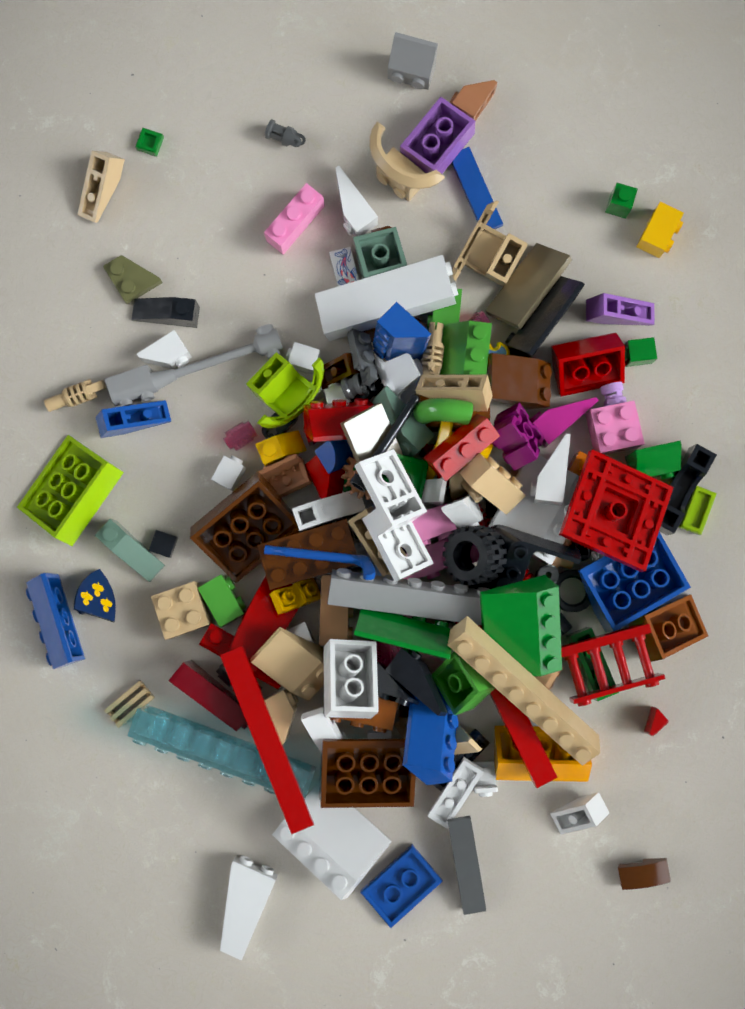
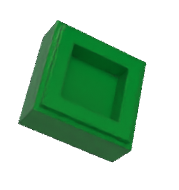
[135,127,164,157]

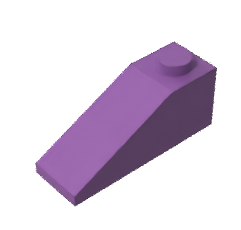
[586,293,655,326]

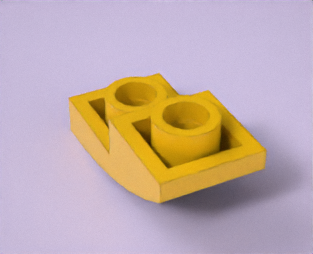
[270,578,321,615]

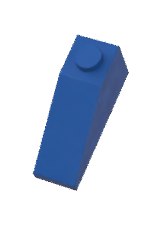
[95,400,171,438]

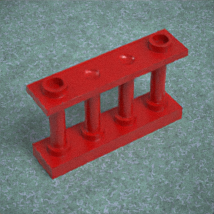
[561,623,666,707]

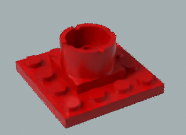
[559,449,674,572]

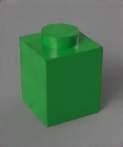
[605,182,638,219]
[624,337,658,367]

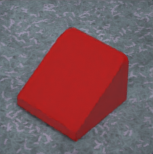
[644,706,669,736]

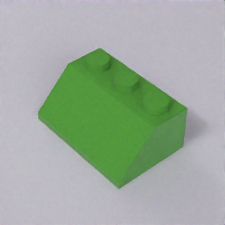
[440,321,492,375]

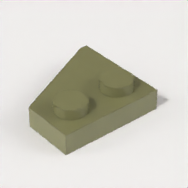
[103,255,163,304]

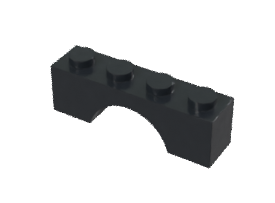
[659,444,717,535]

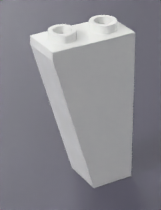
[220,855,278,960]

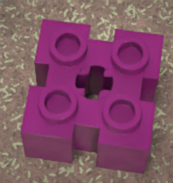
[492,402,544,471]

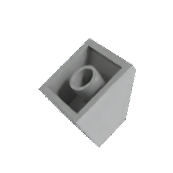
[388,32,438,90]

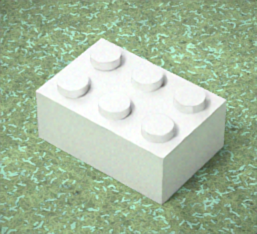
[324,639,379,719]

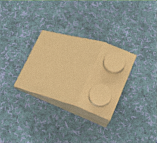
[250,627,324,701]

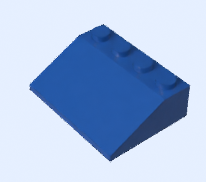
[578,532,691,632]

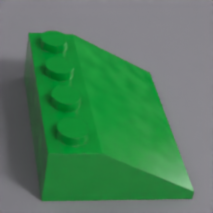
[480,575,562,676]
[354,609,452,659]

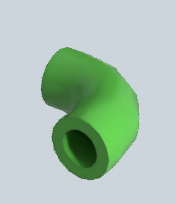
[413,398,473,425]

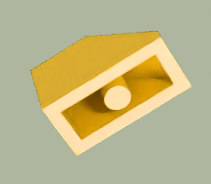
[255,430,307,466]

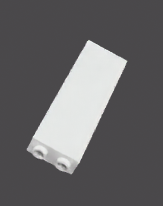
[315,255,458,341]

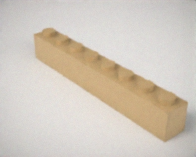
[448,616,600,766]

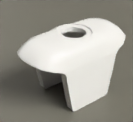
[375,353,423,405]

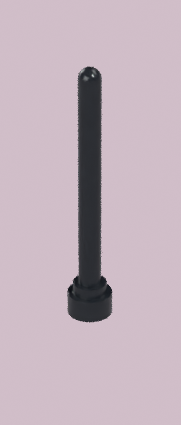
[350,395,420,492]

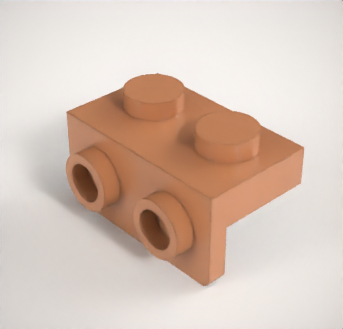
[258,454,312,498]

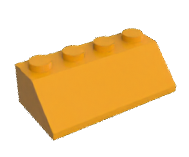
[494,726,592,782]

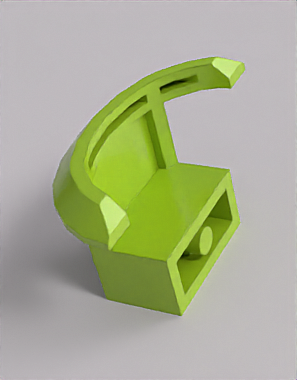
[246,352,324,428]

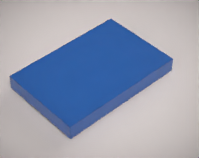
[360,844,443,928]

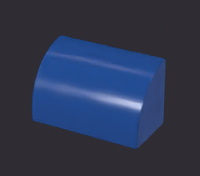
[315,440,354,474]

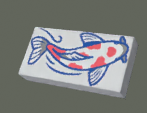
[329,247,359,286]

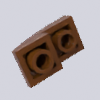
[618,858,671,890]

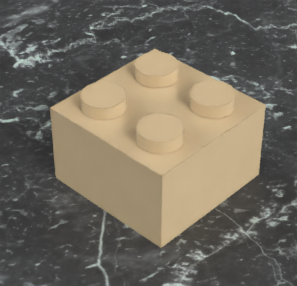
[151,581,213,640]

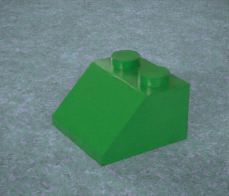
[625,440,682,480]

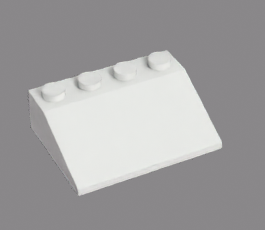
[488,455,580,565]
[272,783,392,900]

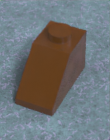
[321,353,360,390]

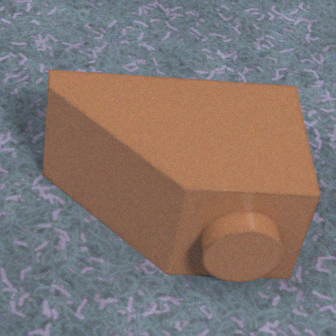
[450,80,498,121]

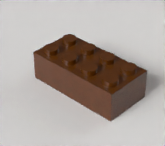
[257,519,358,590]

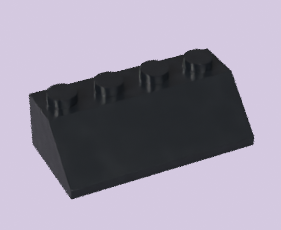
[505,276,585,358]

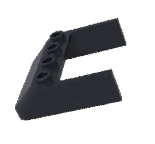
[468,524,581,589]

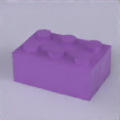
[400,97,476,174]

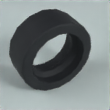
[555,570,591,612]

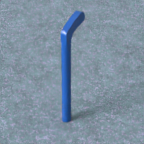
[264,545,376,580]

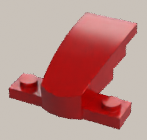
[199,575,299,689]

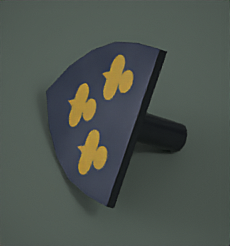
[73,569,116,623]

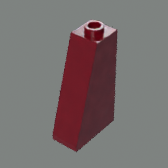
[168,660,248,732]

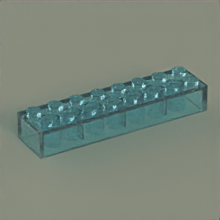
[127,705,317,799]

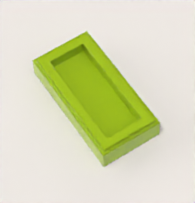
[678,486,717,535]

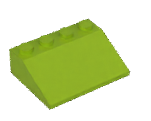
[17,435,124,546]

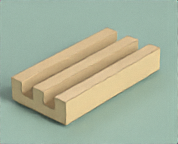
[104,680,155,728]

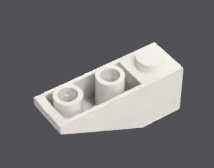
[292,491,366,532]

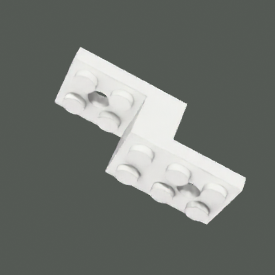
[355,449,433,582]

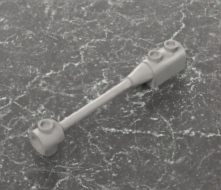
[105,324,283,407]

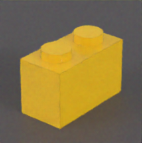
[636,201,684,258]

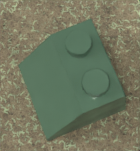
[353,227,407,279]

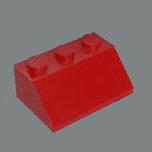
[551,332,625,397]
[303,398,374,442]

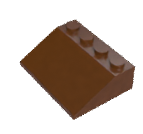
[190,471,300,583]
[319,739,416,808]

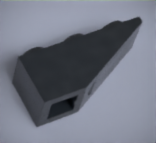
[377,661,419,707]

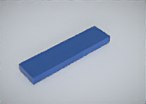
[451,147,503,229]

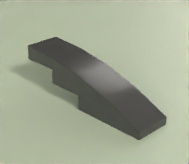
[447,815,486,915]

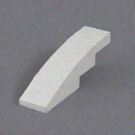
[301,707,347,753]

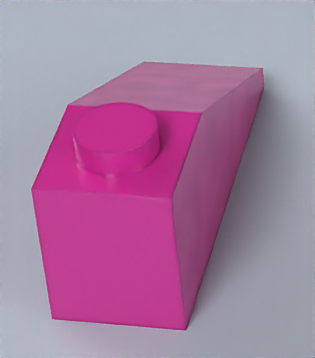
[530,397,599,448]

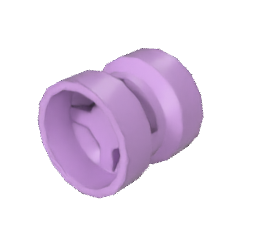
[600,382,627,406]

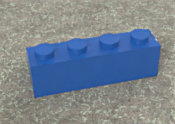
[372,301,431,361]
[26,573,85,669]
[403,686,459,785]

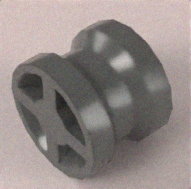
[341,373,367,400]

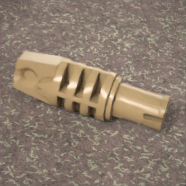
[422,322,444,375]
[44,379,107,412]

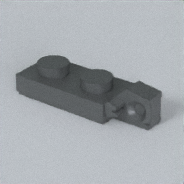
[347,329,377,386]

